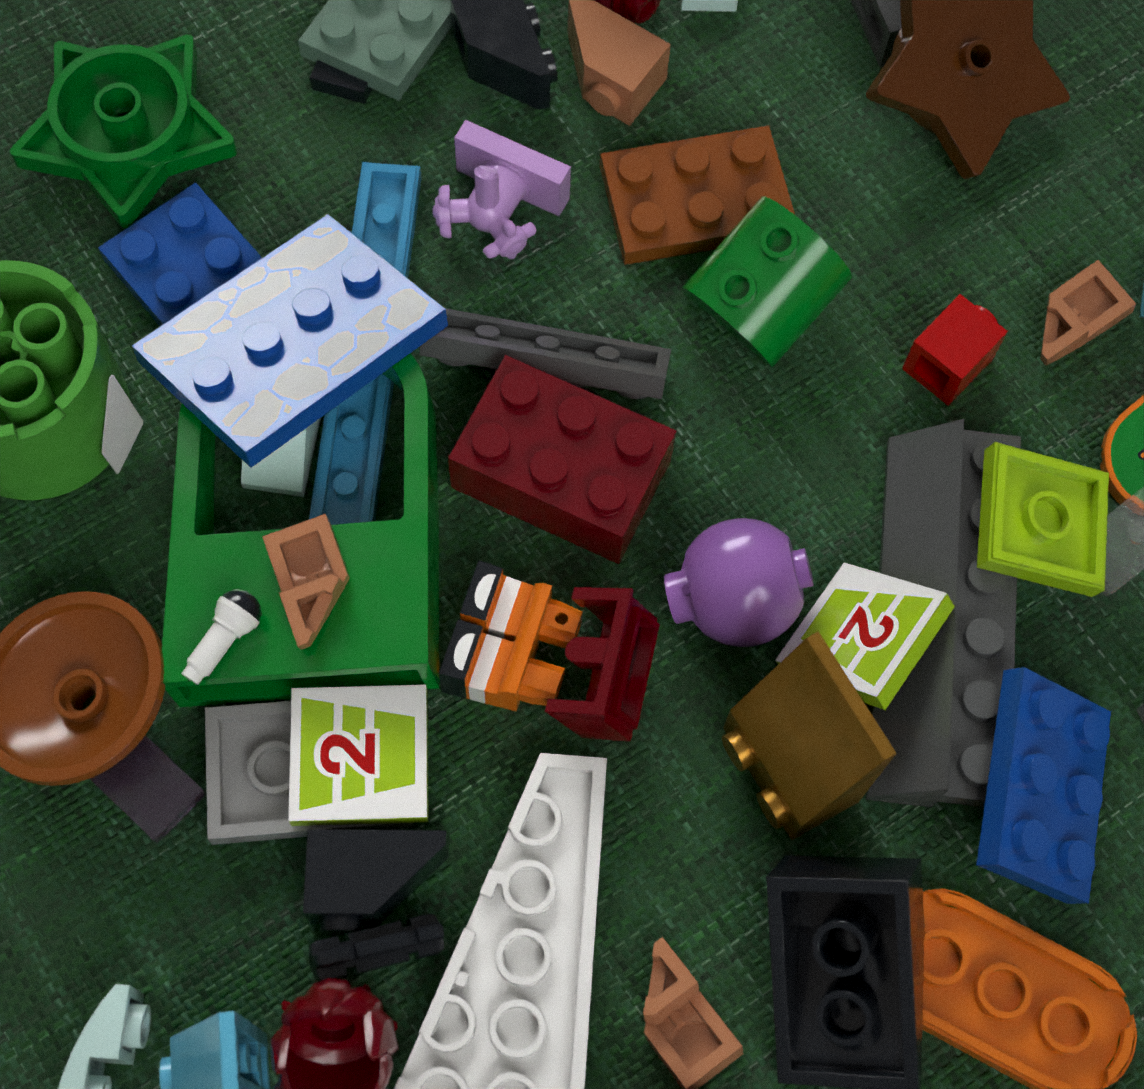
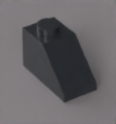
[303,829,449,936]

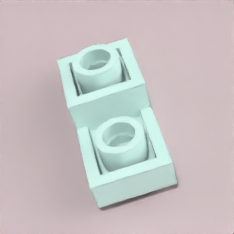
[58,984,151,1089]

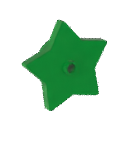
[10,34,237,229]

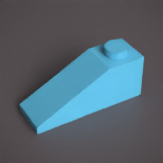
[159,1011,270,1089]

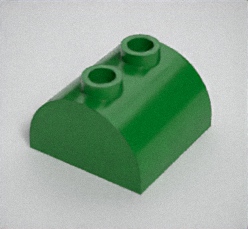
[682,196,852,368]

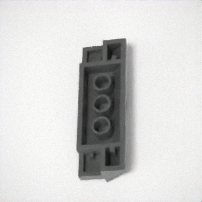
[866,419,1021,807]

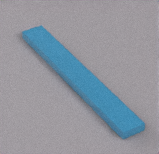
[309,162,422,525]

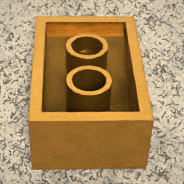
[722,631,897,840]

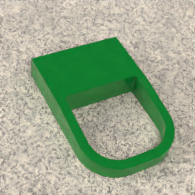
[162,353,439,707]

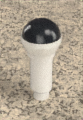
[181,589,262,685]

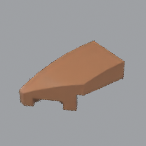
[1040,260,1136,366]

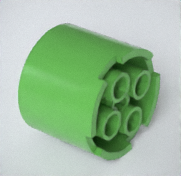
[0,260,131,500]

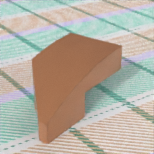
[263,513,350,650]
[643,937,743,1089]

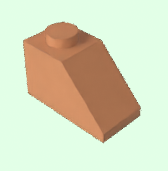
[568,0,671,126]

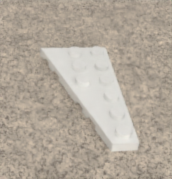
[394,753,607,1089]

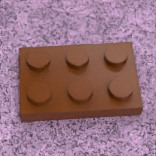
[600,125,795,265]

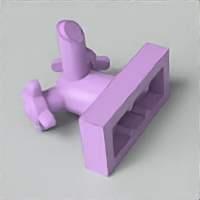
[433,120,571,259]

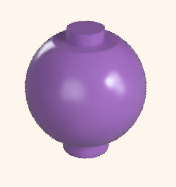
[664,518,814,647]

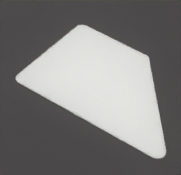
[102,375,143,474]

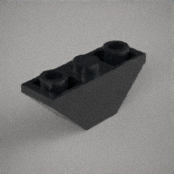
[451,0,558,110]

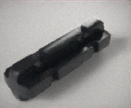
[309,914,444,982]

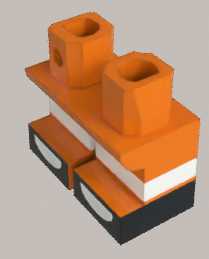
[439,560,583,712]

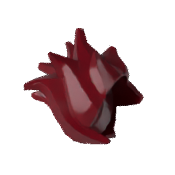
[270,978,399,1089]

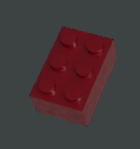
[448,355,676,564]

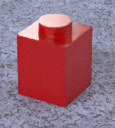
[902,294,1008,406]

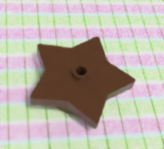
[866,0,1070,179]

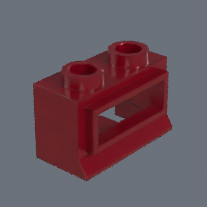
[545,587,660,742]

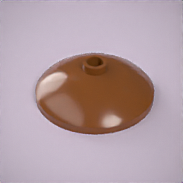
[0,591,166,786]

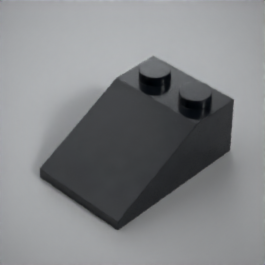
[766,855,925,1089]

